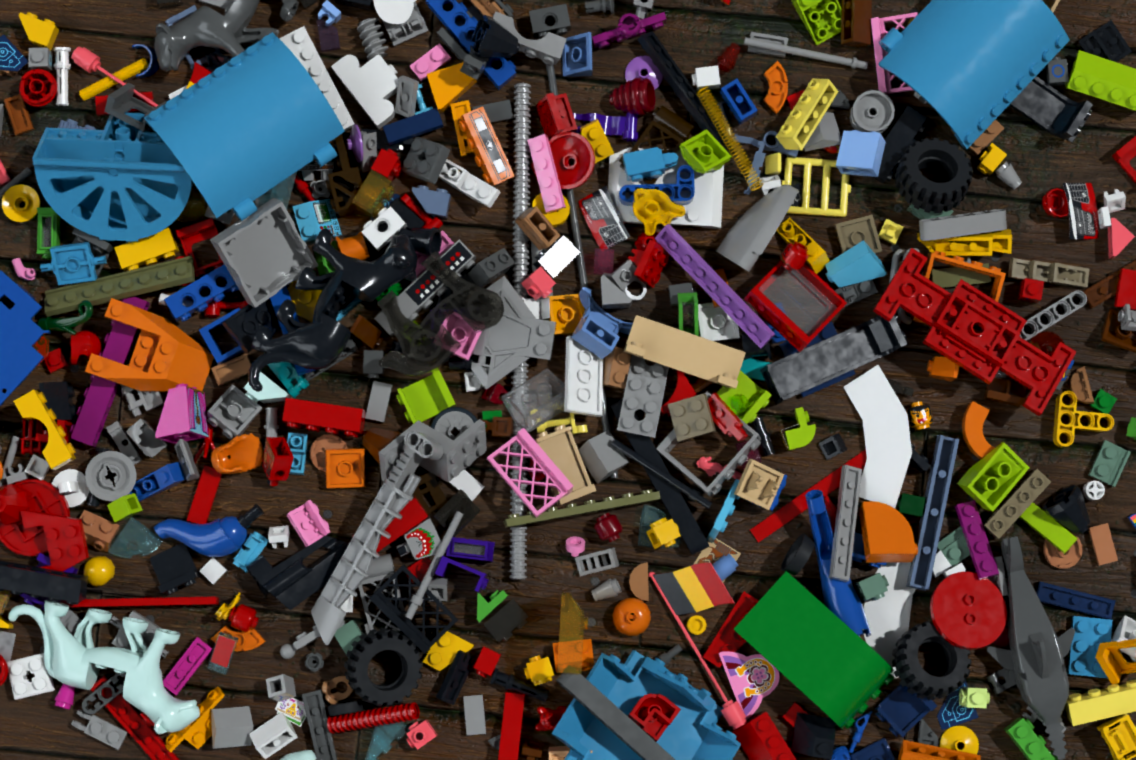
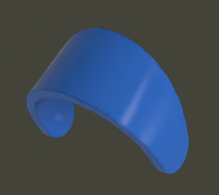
[132,44,159,78]

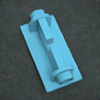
[233,531,269,573]

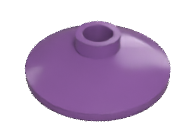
[625,56,663,90]
[346,124,363,163]

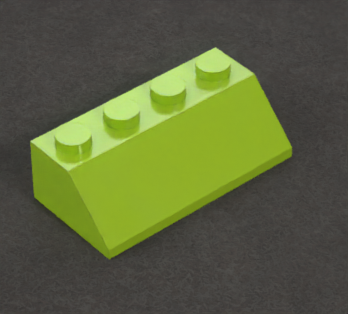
[1065,50,1136,111]

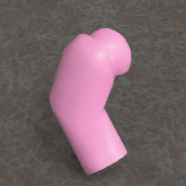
[11,258,36,281]

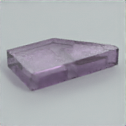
[316,16,341,52]

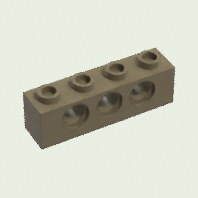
[983,469,1051,539]

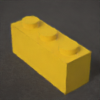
[114,228,179,271]

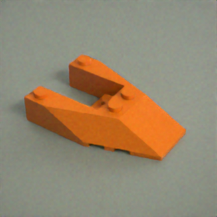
[85,298,214,392]

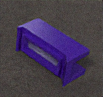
[445,537,495,562]

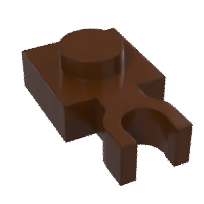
[482,417,513,437]

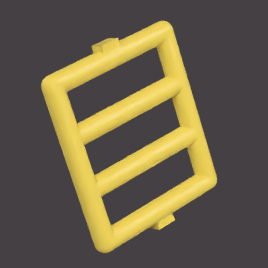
[781,157,851,217]

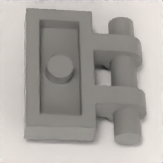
[120,384,164,417]

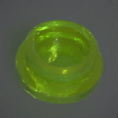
[731,394,749,413]

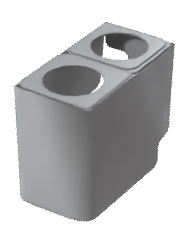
[126,419,167,457]

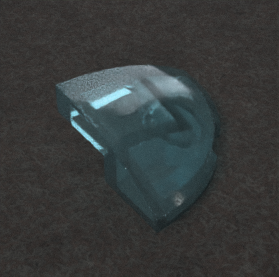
[638,505,680,548]
[108,517,162,558]

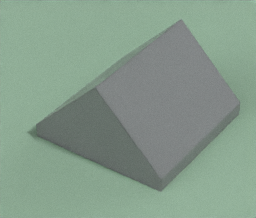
[600,275,632,309]
[579,430,630,484]

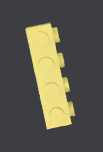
[776,78,838,150]
[1065,680,1136,726]

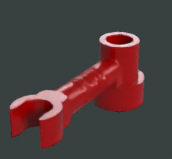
[400,193,443,229]
[204,301,248,318]

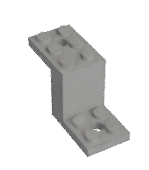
[379,419,487,482]

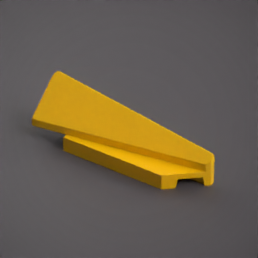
[917,229,1012,256]

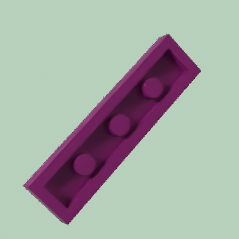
[955,500,999,580]

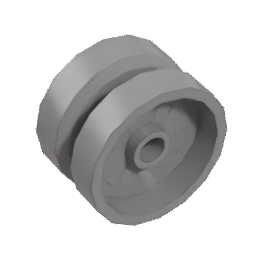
[849,90,895,134]

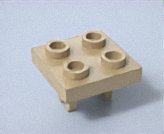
[734,459,784,510]

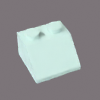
[244,372,293,403]

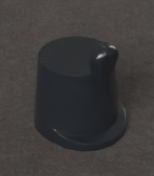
[399,227,442,259]
[741,332,772,361]

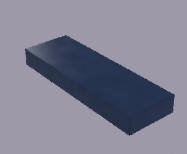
[383,108,444,146]

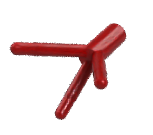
[194,424,216,464]

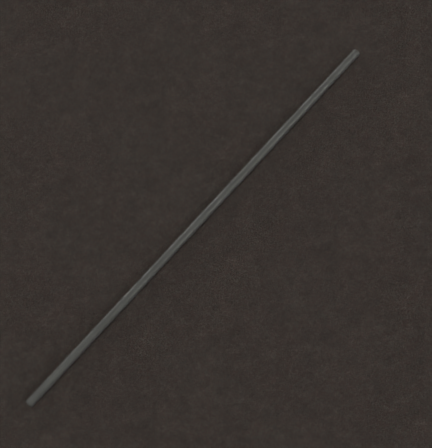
[546,64,618,479]

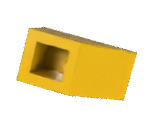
[19,12,59,51]

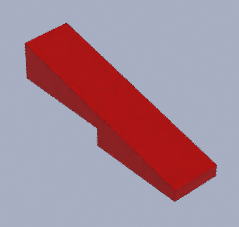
[498,692,525,760]

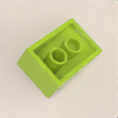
[957,442,1030,512]

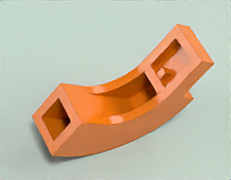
[962,401,995,460]

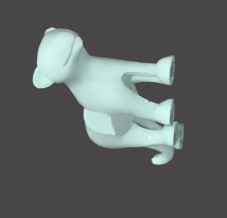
[8,600,200,735]

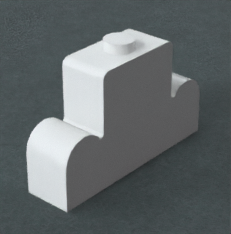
[331,55,399,129]

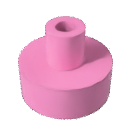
[566,536,585,557]

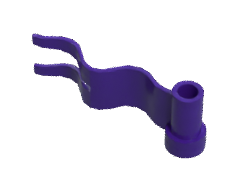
[573,112,638,141]

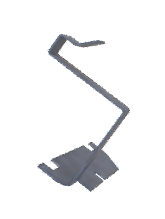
[731,133,766,194]

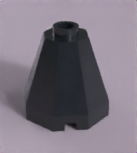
[470,15,520,57]
[1042,484,1090,534]

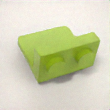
[717,370,772,424]

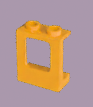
[1095,639,1136,684]

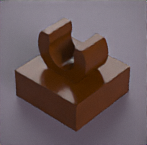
[522,740,544,760]

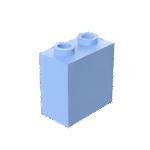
[836,130,886,177]

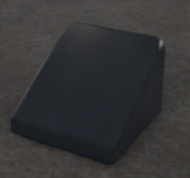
[818,433,847,460]

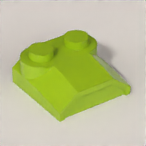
[679,129,732,174]

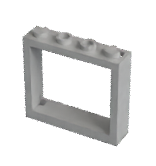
[656,391,761,497]

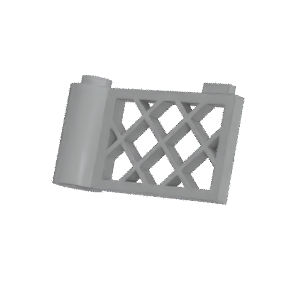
[358,553,406,635]

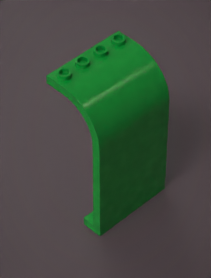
[734,571,895,730]

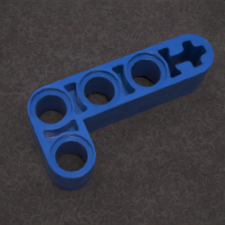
[619,165,695,206]

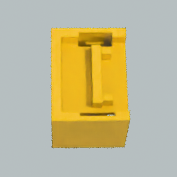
[1097,714,1136,760]

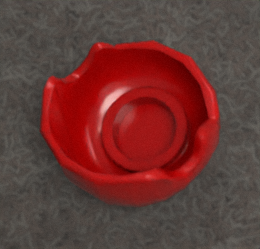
[1042,188,1069,218]

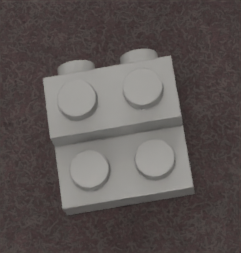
[207,384,262,439]

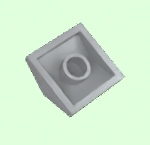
[804,112,842,151]
[211,706,253,749]

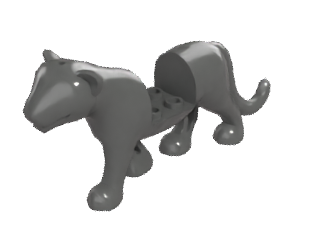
[154,0,299,71]

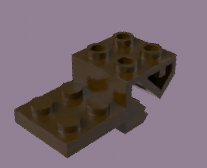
[326,134,365,217]

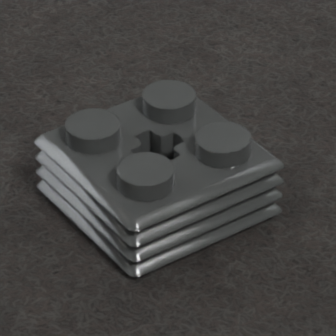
[401,137,450,184]

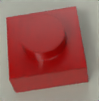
[44,348,69,374]

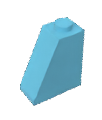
[825,240,887,288]

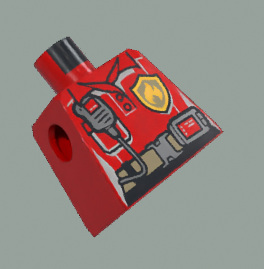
[262,437,294,486]

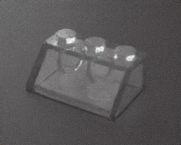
[502,368,565,433]

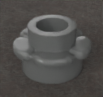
[305,653,324,672]

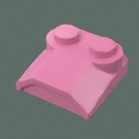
[433,309,485,361]

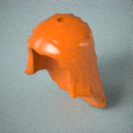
[211,433,264,474]

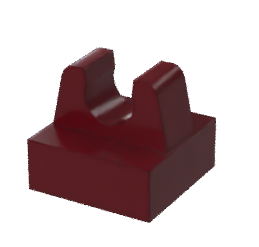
[481,383,508,405]

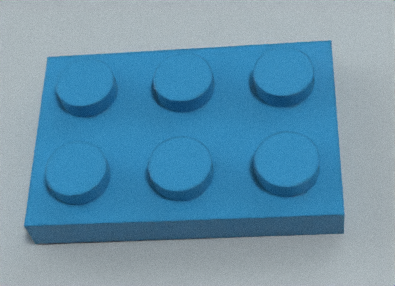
[1067,616,1113,678]

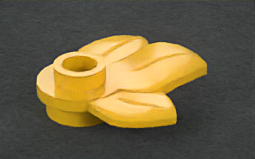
[215,592,241,621]

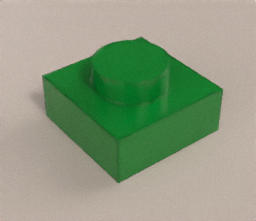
[1090,389,1117,414]

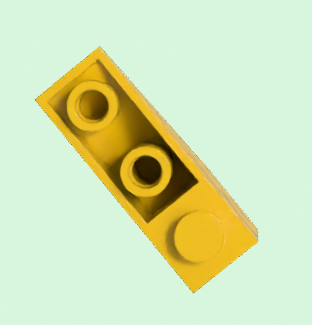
[776,217,830,274]

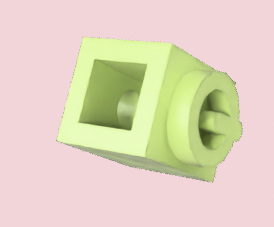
[959,687,990,708]

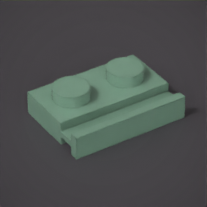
[1088,440,1131,487]
[937,526,970,567]

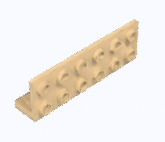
[623,315,745,389]

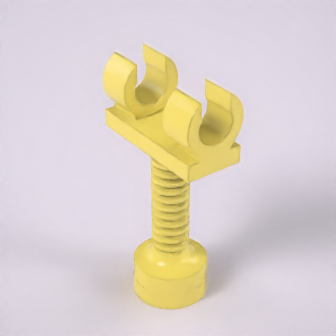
[535,413,588,434]

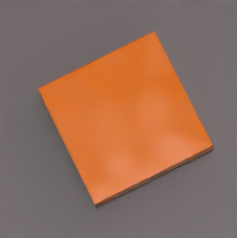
[325,448,365,488]

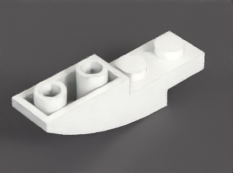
[439,159,501,208]

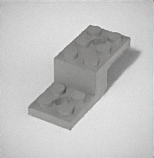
[617,355,669,438]

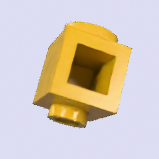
[646,517,681,549]
[524,655,554,686]

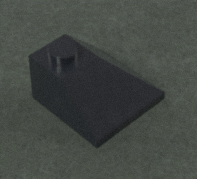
[791,712,836,760]

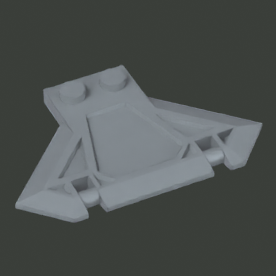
[471,276,557,390]

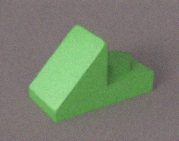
[477,590,509,622]

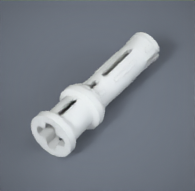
[53,47,71,106]

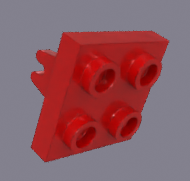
[628,240,669,288]

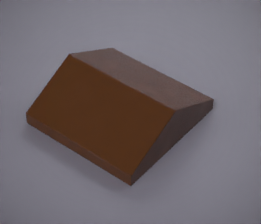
[1101,308,1136,353]

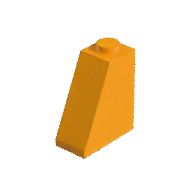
[427,62,477,113]

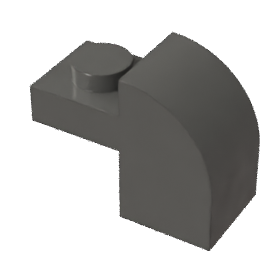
[460,51,491,80]

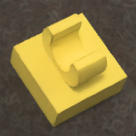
[878,219,903,245]

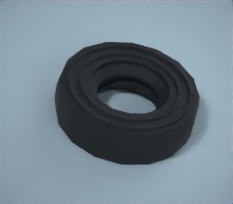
[328,700,364,716]

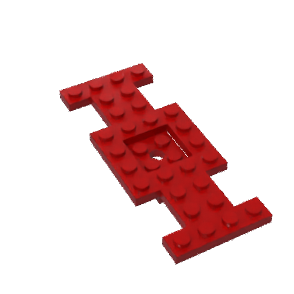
[873,248,1076,416]

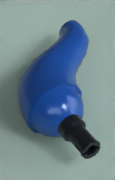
[153,504,264,557]

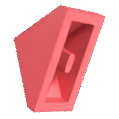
[1107,218,1135,259]

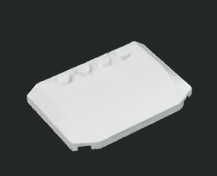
[608,147,724,229]

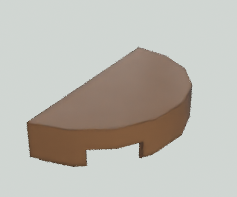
[1070,366,1094,404]
[629,562,649,601]

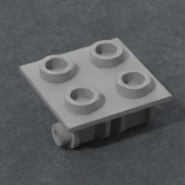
[382,2,428,46]

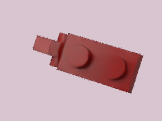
[707,393,748,441]

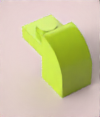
[783,407,816,451]

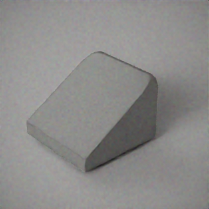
[428,578,448,601]

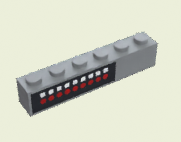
[374,239,477,337]

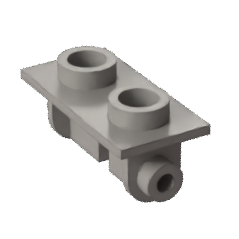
[357,131,377,172]

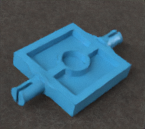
[40,242,107,285]

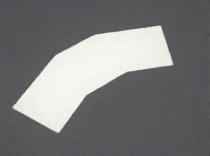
[843,365,912,508]
[864,562,916,679]

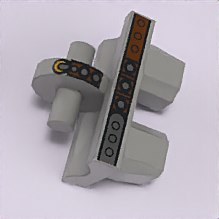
[299,159,335,181]

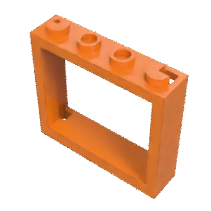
[911,251,1006,334]

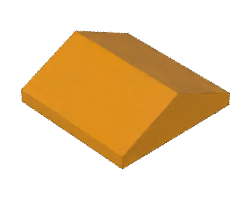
[548,294,584,335]

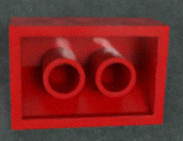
[732,711,796,760]

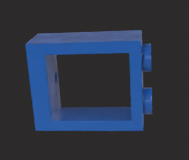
[199,307,244,365]

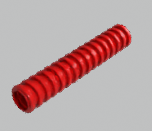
[327,702,420,734]

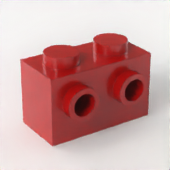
[371,149,402,184]

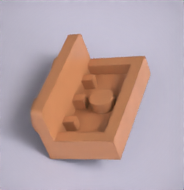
[79,510,120,552]

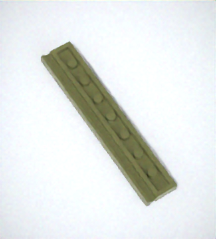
[44,256,195,317]
[504,489,661,528]

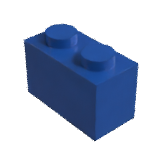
[720,79,758,125]

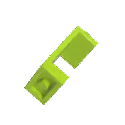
[396,370,457,424]

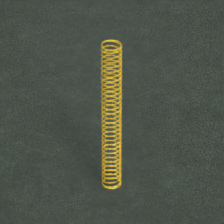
[696,87,764,191]

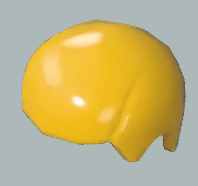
[83,556,115,587]

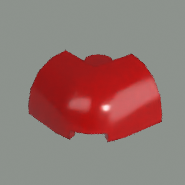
[628,693,681,742]

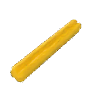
[79,58,149,101]

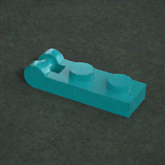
[268,362,309,398]

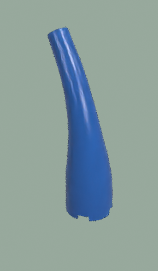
[805,490,872,637]

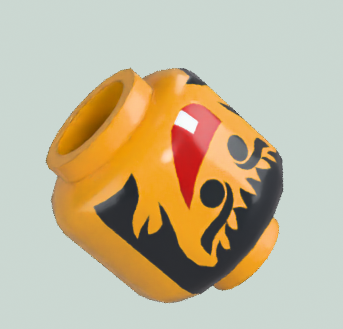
[906,401,933,431]

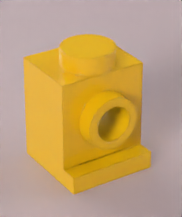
[977,143,1007,175]

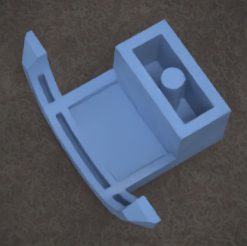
[571,287,633,359]

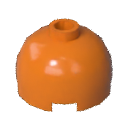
[612,598,651,636]

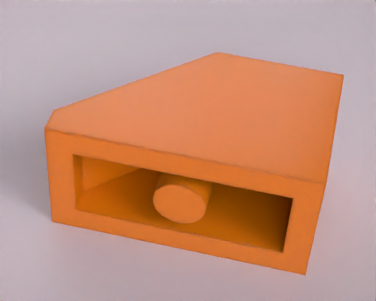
[927,356,959,382]

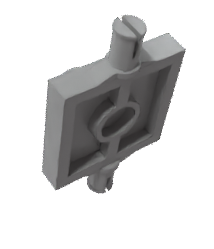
[109,610,169,659]

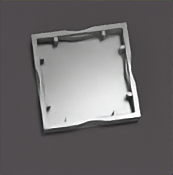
[210,198,318,308]

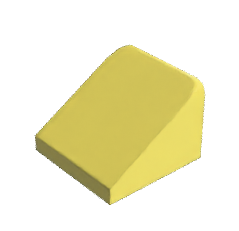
[765,153,781,175]

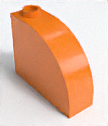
[859,501,918,563]

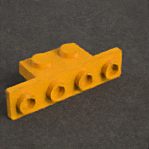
[164,686,225,752]

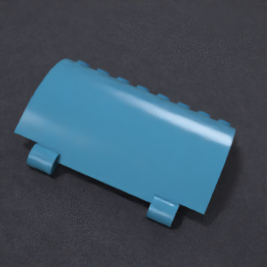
[878,0,1070,149]
[144,32,345,221]

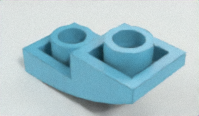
[287,433,308,475]

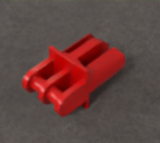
[20,418,43,455]

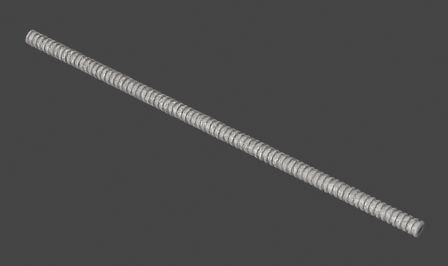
[509,83,531,579]

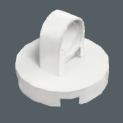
[52,469,90,508]

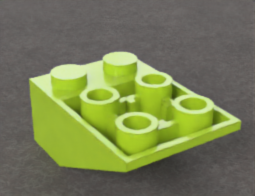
[791,0,842,45]

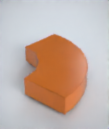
[763,61,788,115]
[211,626,266,652]

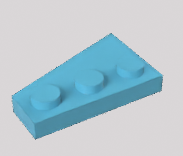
[706,479,740,543]

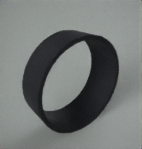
[781,533,815,576]

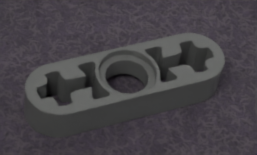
[82,673,126,714]

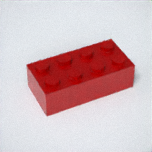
[282,398,366,438]

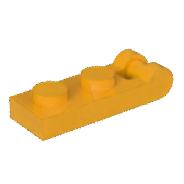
[450,100,475,157]

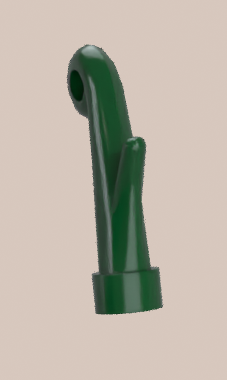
[38,300,93,335]

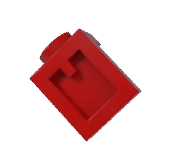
[406,557,431,583]

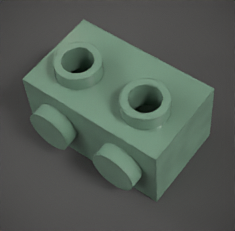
[854,573,889,601]

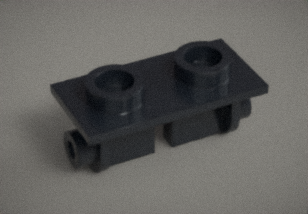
[204,52,233,72]

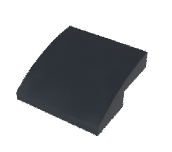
[1078,20,1132,62]

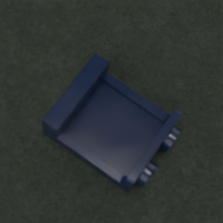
[874,684,937,738]

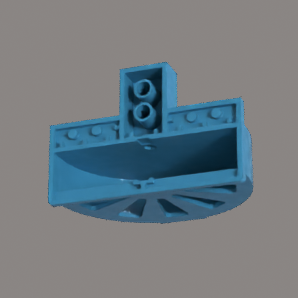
[32,113,193,242]

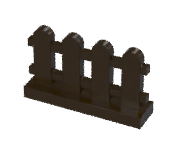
[366,471,452,541]

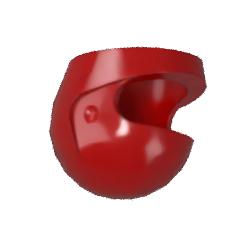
[71,330,101,365]

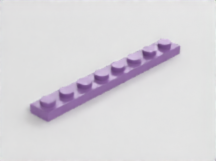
[655,224,775,349]

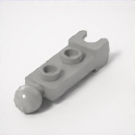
[280,619,346,659]

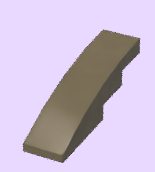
[1008,258,1089,288]

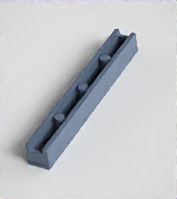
[906,435,959,591]

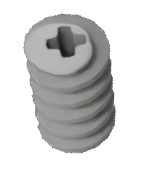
[357,18,389,61]

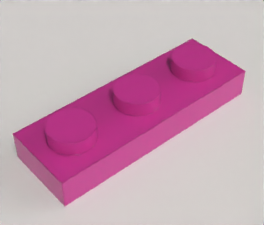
[163,637,213,696]

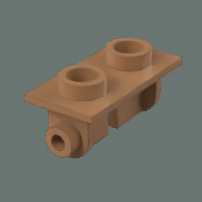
[469,0,507,17]

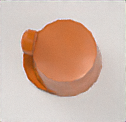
[335,231,370,260]

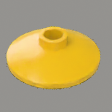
[2,184,40,222]
[939,726,979,755]

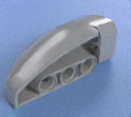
[716,185,799,272]

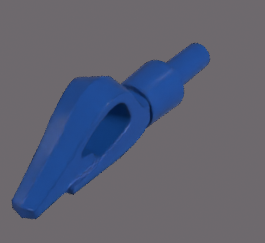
[848,711,873,753]

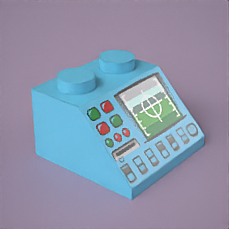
[292,199,342,246]

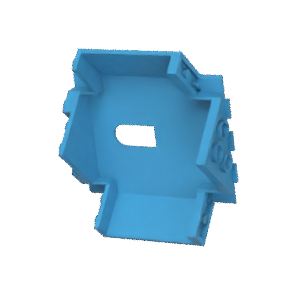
[551,650,741,760]

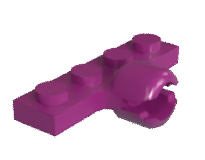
[592,12,667,49]

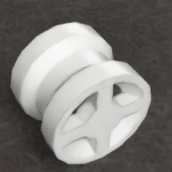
[1082,481,1105,501]

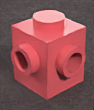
[521,266,556,301]
[406,719,437,750]

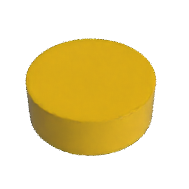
[687,615,707,635]

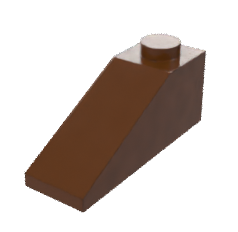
[350,315,384,350]

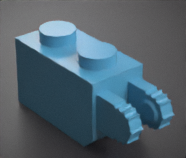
[622,147,679,182]

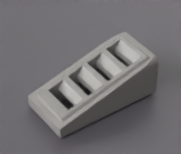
[575,547,619,576]

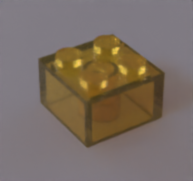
[352,169,395,220]

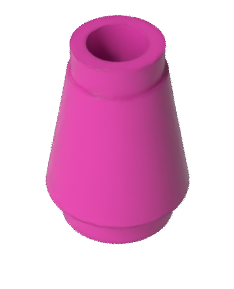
[54,684,75,710]

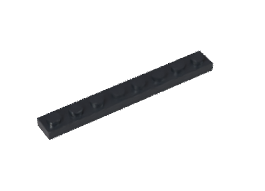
[637,31,740,161]

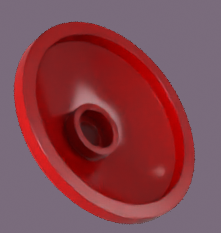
[549,132,595,190]

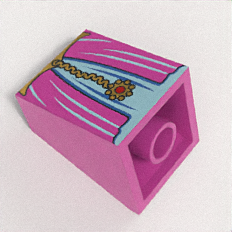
[155,384,209,444]

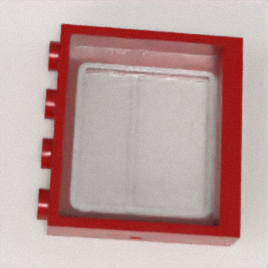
[744,261,847,352]

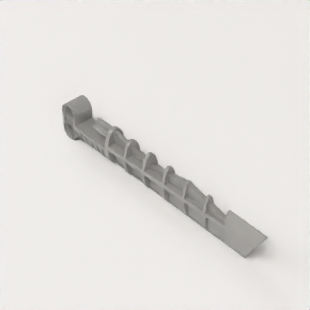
[311,431,444,645]

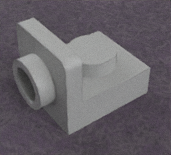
[1118,304,1136,331]

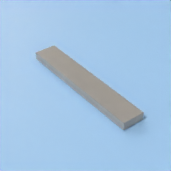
[829,464,862,582]

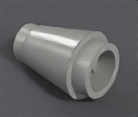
[994,161,1022,190]
[591,578,622,601]

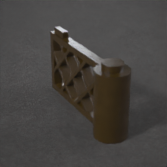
[619,106,695,184]

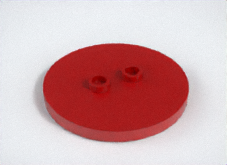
[0,479,70,556]
[930,572,1007,650]

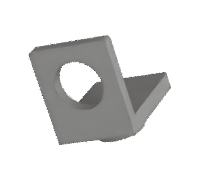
[602,259,637,291]

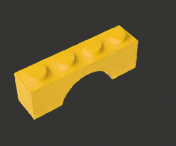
[13,389,76,470]

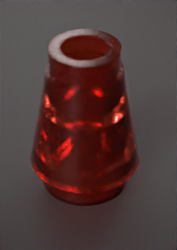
[717,43,741,72]

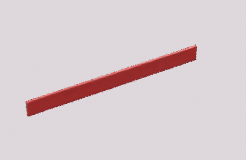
[750,449,867,543]

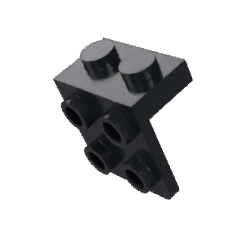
[150,543,200,595]

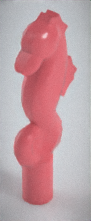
[696,456,742,480]

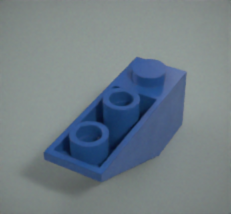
[128,462,186,502]

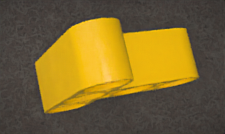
[1053,391,1114,448]

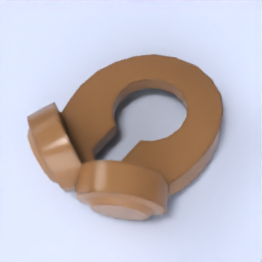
[322,676,353,705]

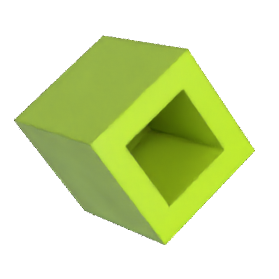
[107,493,143,523]

